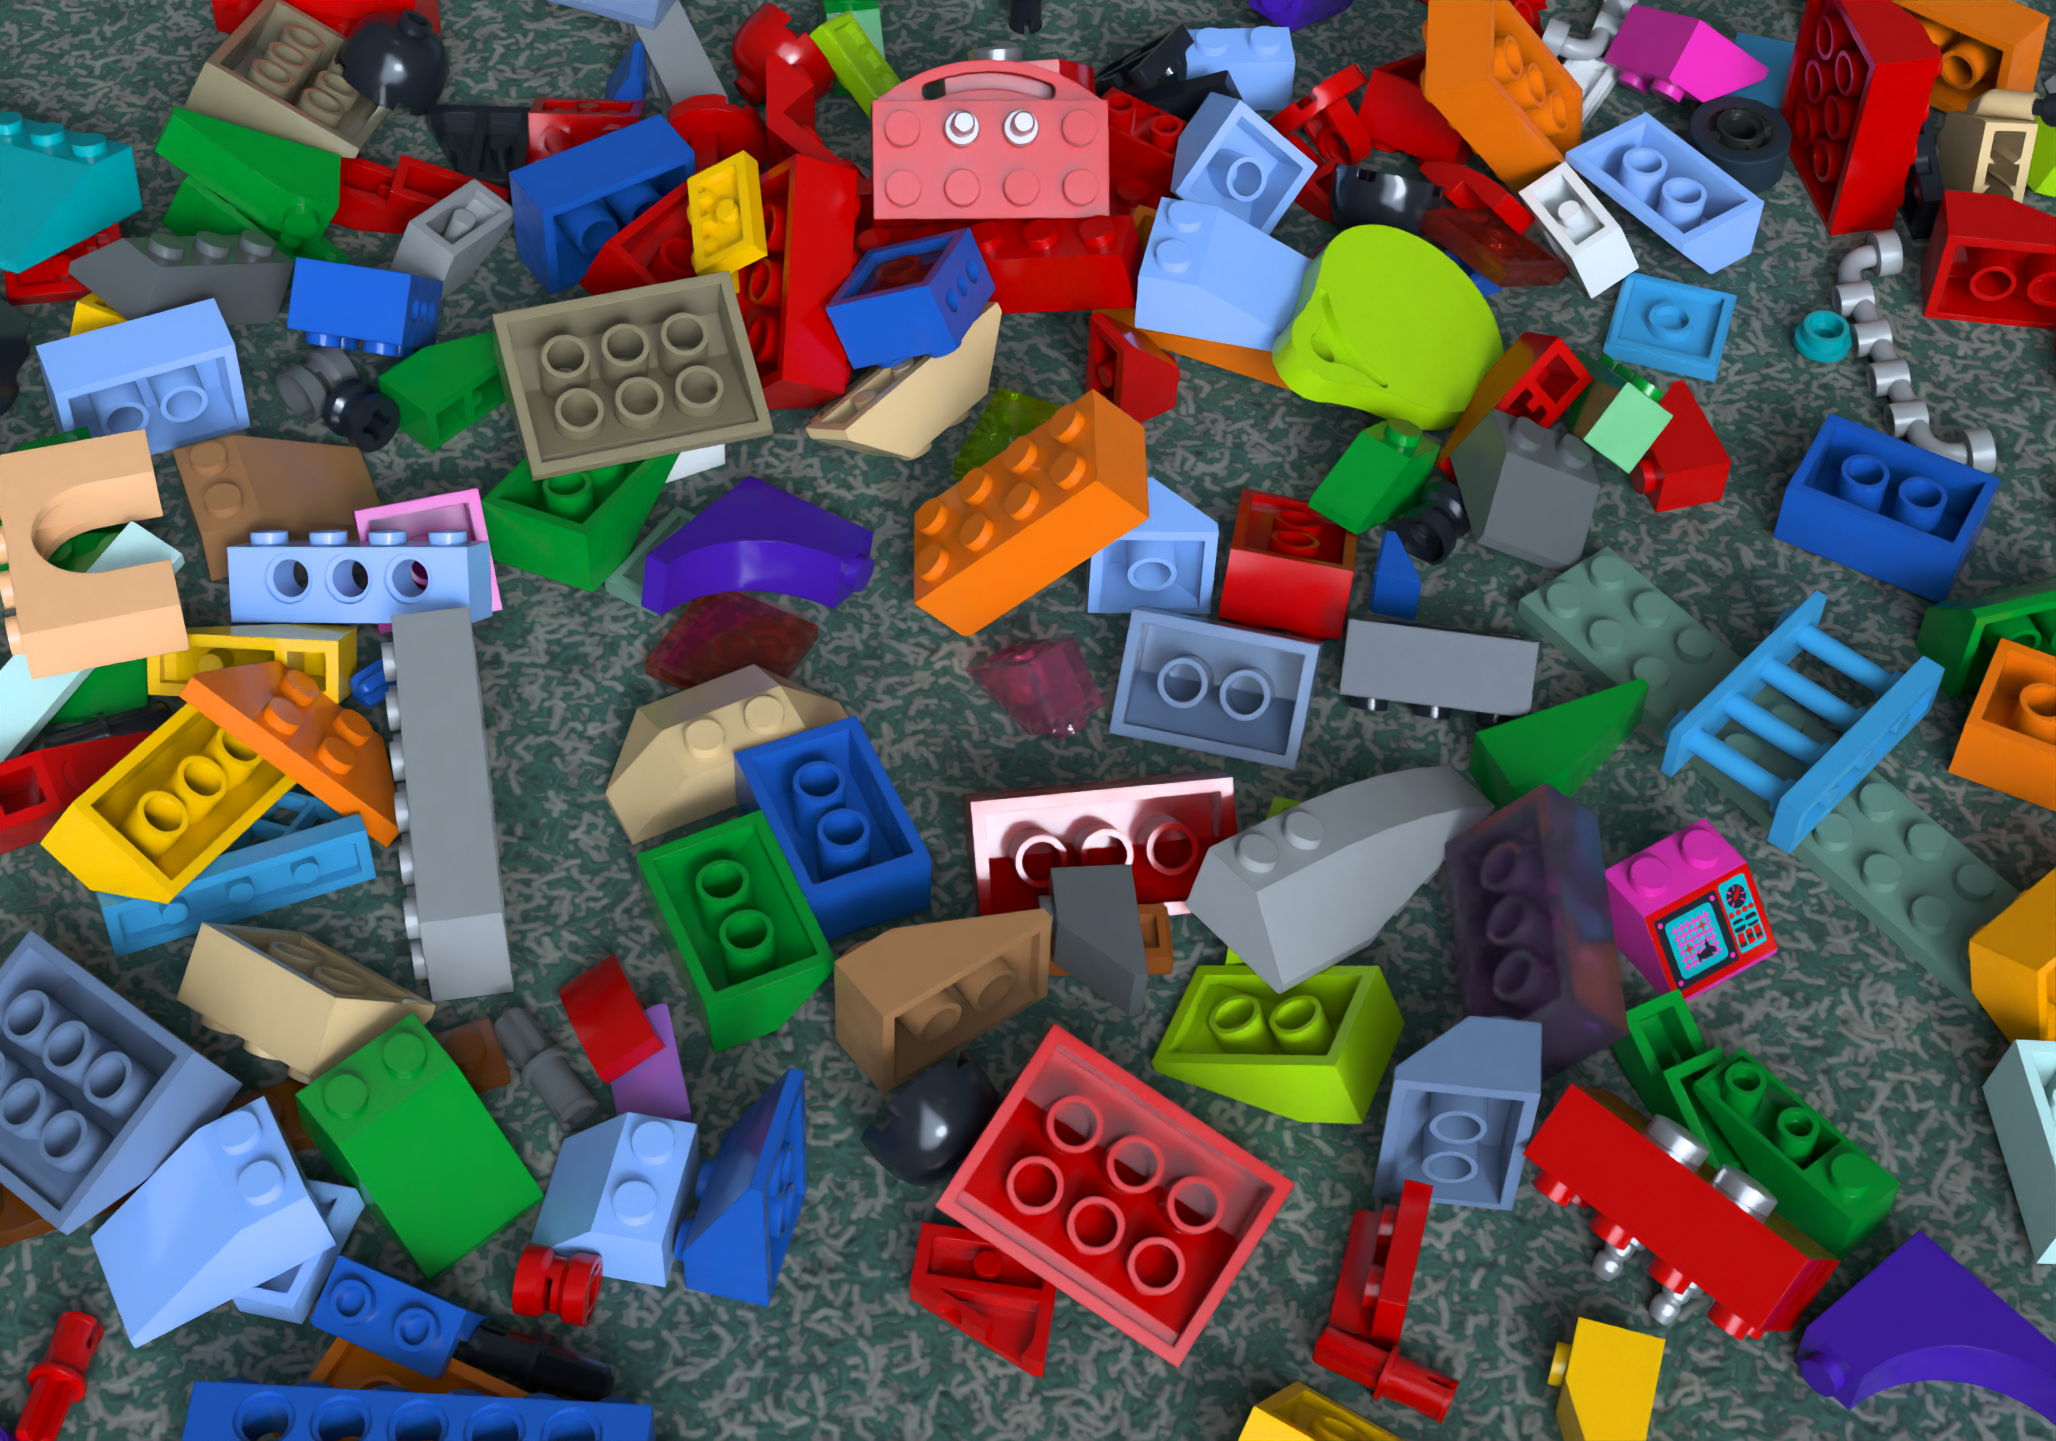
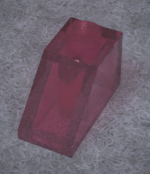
[966,636,1105,740]

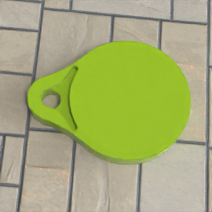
[1271,224,1504,431]

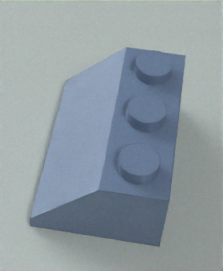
[1109,606,1324,770]
[1372,1016,1542,1211]

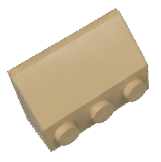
[177,922,436,1084]

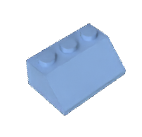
[1564,112,1764,274]

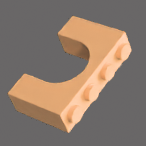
[0,429,190,680]

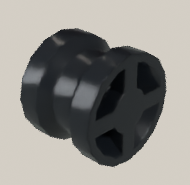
[323,378,401,452]

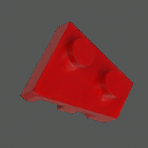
[910,1222,1058,1378]

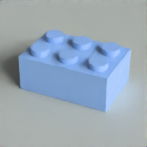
[36,298,251,455]

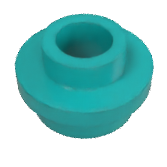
[1793,310,1852,363]

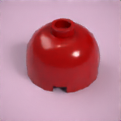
[731,2,836,107]

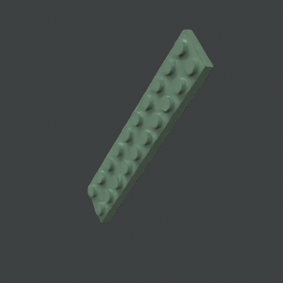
[1517,546,2020,1012]

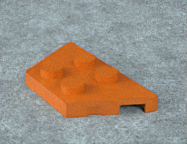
[178,660,399,848]

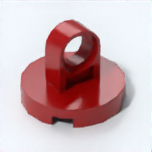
[1267,64,1372,166]
[667,94,768,174]

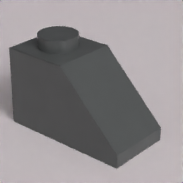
[1036,864,1148,1015]

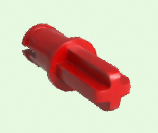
[15,1311,104,1441]
[1312,1327,1460,1425]

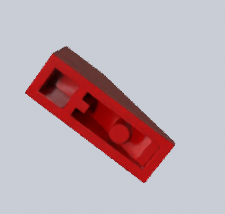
[1435,332,1594,487]

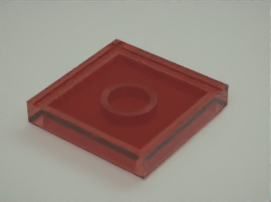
[1419,209,1569,287]
[645,591,818,691]

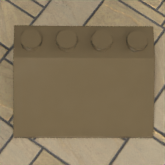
[183,0,392,158]
[492,271,773,481]

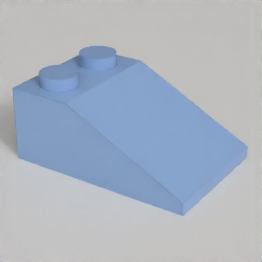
[1134,197,1312,352]
[90,1096,337,1349]

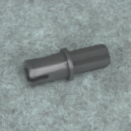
[494,1007,599,1132]

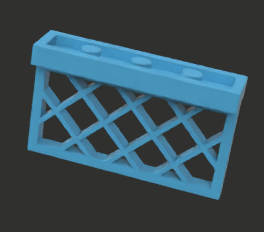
[94,787,377,958]

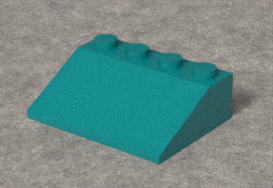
[0,112,143,274]

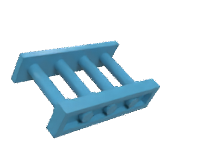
[1660,590,1945,854]

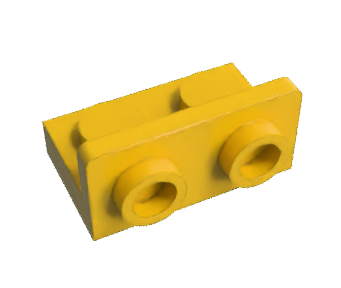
[687,150,768,294]

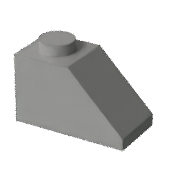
[389,178,514,300]

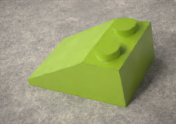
[1151,965,1405,1124]

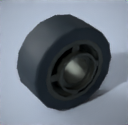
[1685,97,1792,194]

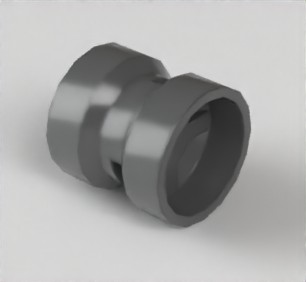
[275,345,360,424]

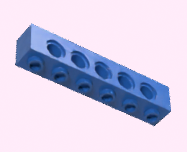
[181,1377,656,1441]

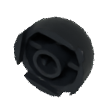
[334,10,450,116]
[1329,163,1445,239]
[860,1050,1000,1187]

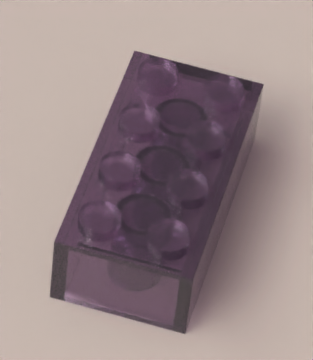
[1444,783,1629,1083]

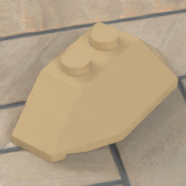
[805,302,1002,460]
[605,664,848,845]

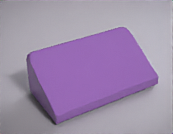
[610,1002,692,1123]

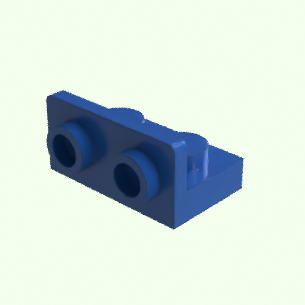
[310,1255,495,1379]

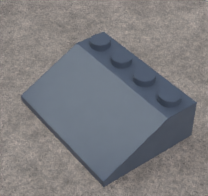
[0,930,243,1235]

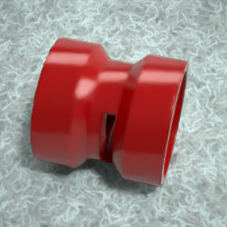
[512,1242,603,1328]

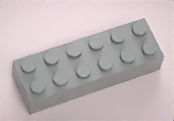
[381,607,514,1002]

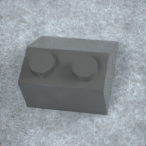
[1449,408,1601,573]

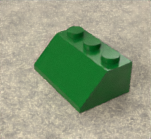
[1915,575,2056,699]
[636,809,836,1054]

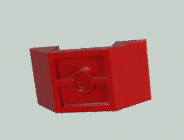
[766,51,896,230]
[1100,87,1188,216]

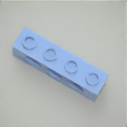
[227,530,493,623]

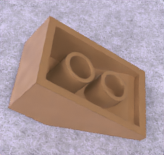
[172,435,381,581]
[834,908,1052,1094]

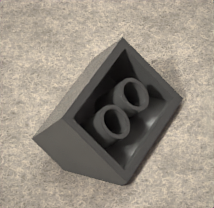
[68,230,295,326]

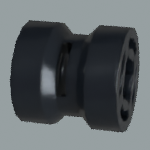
[1395,481,1471,565]

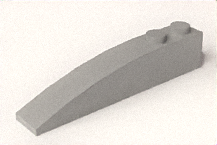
[1185,766,1495,994]

